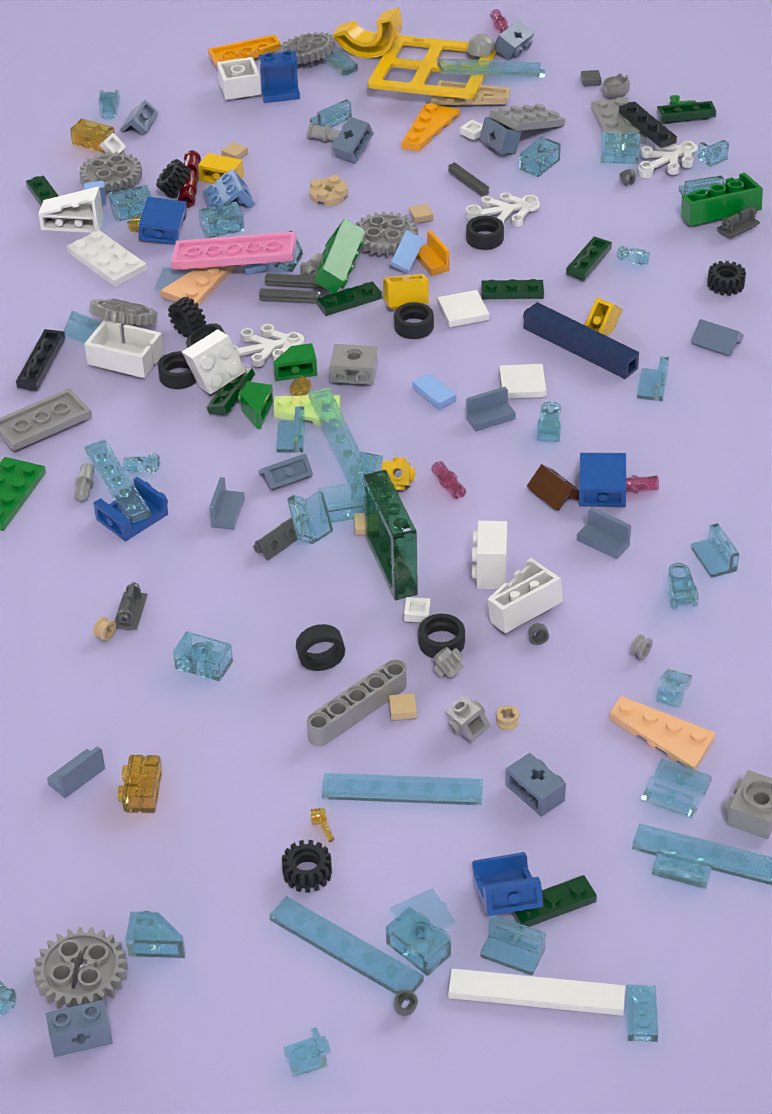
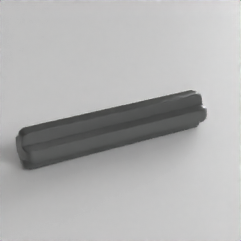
[448,162,489,196]
[265,273,324,289]
[259,288,320,303]

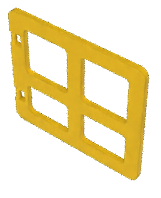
[368,35,497,99]

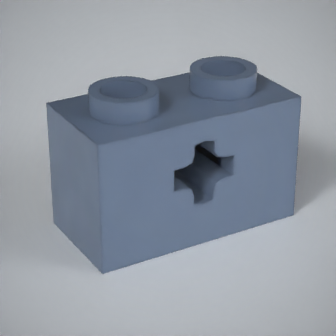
[495,20,535,61]
[331,117,374,164]
[480,117,521,155]
[506,753,566,817]
[45,999,113,1057]

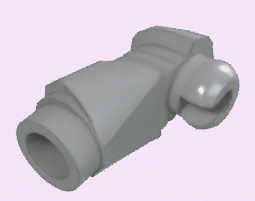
[300,253,323,276]

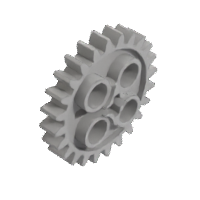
[278,32,336,65]
[79,151,142,193]
[356,211,418,256]
[89,299,158,326]
[33,927,128,1009]

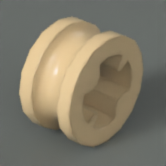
[93,617,116,641]
[496,705,519,730]

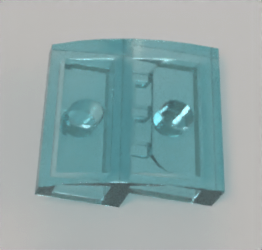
[641,758,712,819]

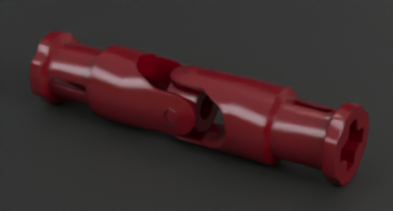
[178,150,201,208]

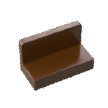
[527,464,579,511]

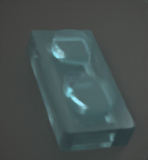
[325,49,358,76]
[652,847,713,889]
[626,985,658,1042]

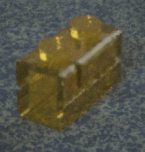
[70,118,115,153]
[118,755,163,813]

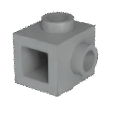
[445,696,491,742]

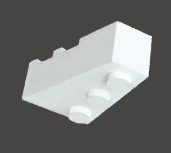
[38,186,104,233]
[488,558,563,633]

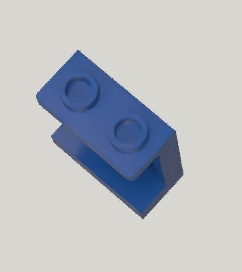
[259,51,300,103]
[139,197,187,245]
[579,453,626,507]
[93,477,168,542]
[472,852,543,916]

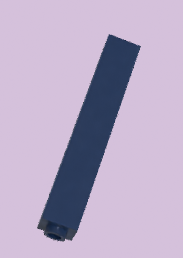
[523,302,639,379]

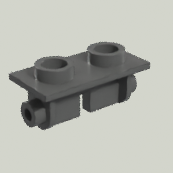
[717,207,760,238]
[253,517,301,561]
[115,582,148,629]

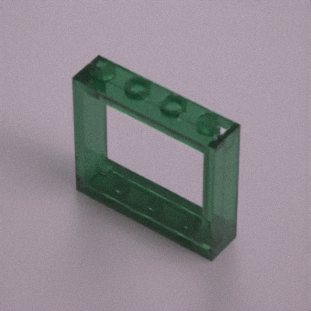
[363,470,418,601]

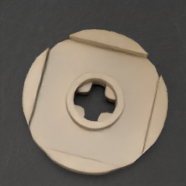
[309,175,348,206]

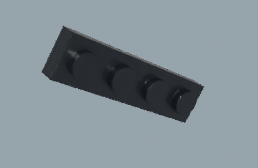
[619,101,677,148]
[16,329,66,390]

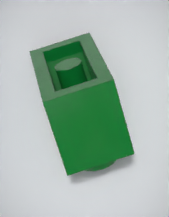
[273,343,317,381]
[238,381,274,429]

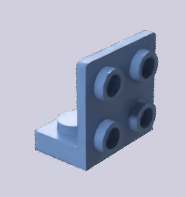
[203,169,255,215]

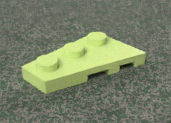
[274,394,340,430]

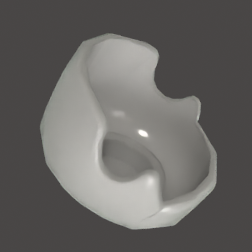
[467,34,495,57]
[602,73,630,99]

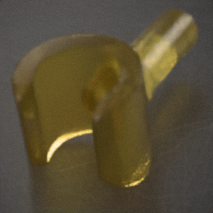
[310,808,335,842]

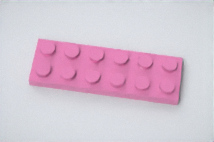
[171,232,297,270]

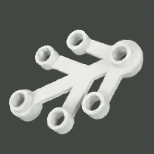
[638,141,698,178]
[466,193,540,227]
[233,324,304,367]

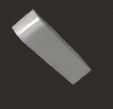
[307,659,407,746]

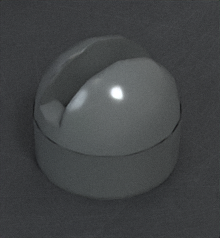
[619,169,636,186]
[528,623,549,645]
[393,990,418,1016]

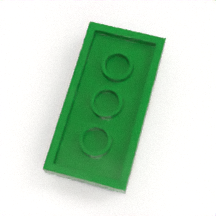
[0,457,46,531]

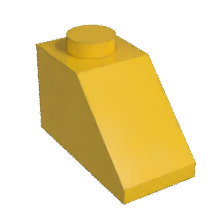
[584,297,623,336]

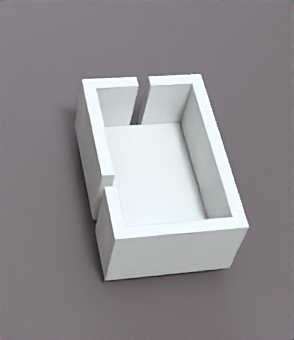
[84,319,164,378]

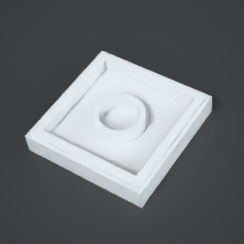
[437,290,489,327]
[499,364,547,399]

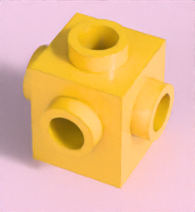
[381,457,415,490]

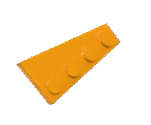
[208,34,281,68]
[401,103,460,152]

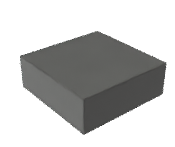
[581,70,602,86]

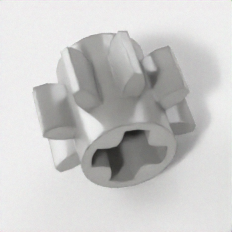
[433,647,463,678]

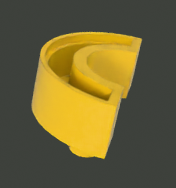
[332,7,402,58]

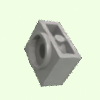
[330,344,378,385]
[725,770,772,839]

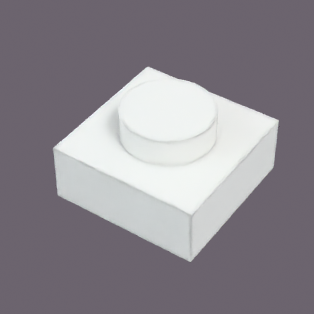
[460,120,483,140]
[99,133,126,154]
[404,597,431,622]

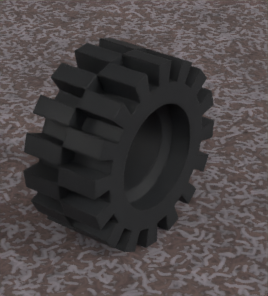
[156,159,191,197]
[707,260,746,296]
[168,297,206,338]
[282,840,332,893]

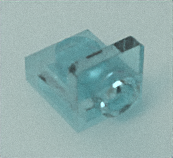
[698,140,729,167]
[656,669,692,708]
[284,1027,330,1077]

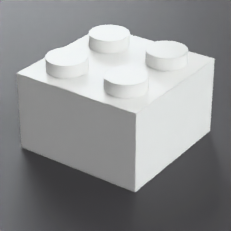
[217,57,261,100]
[182,330,246,394]
[472,521,507,589]

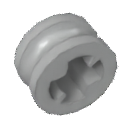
[630,634,653,660]

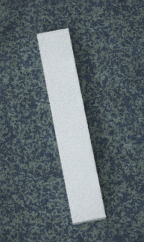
[448,968,625,1016]

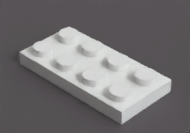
[67,230,148,287]

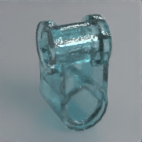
[98,90,120,120]
[537,401,561,442]
[666,563,699,609]

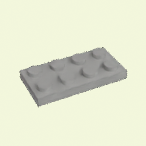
[591,97,647,148]
[489,104,566,131]
[0,388,92,451]

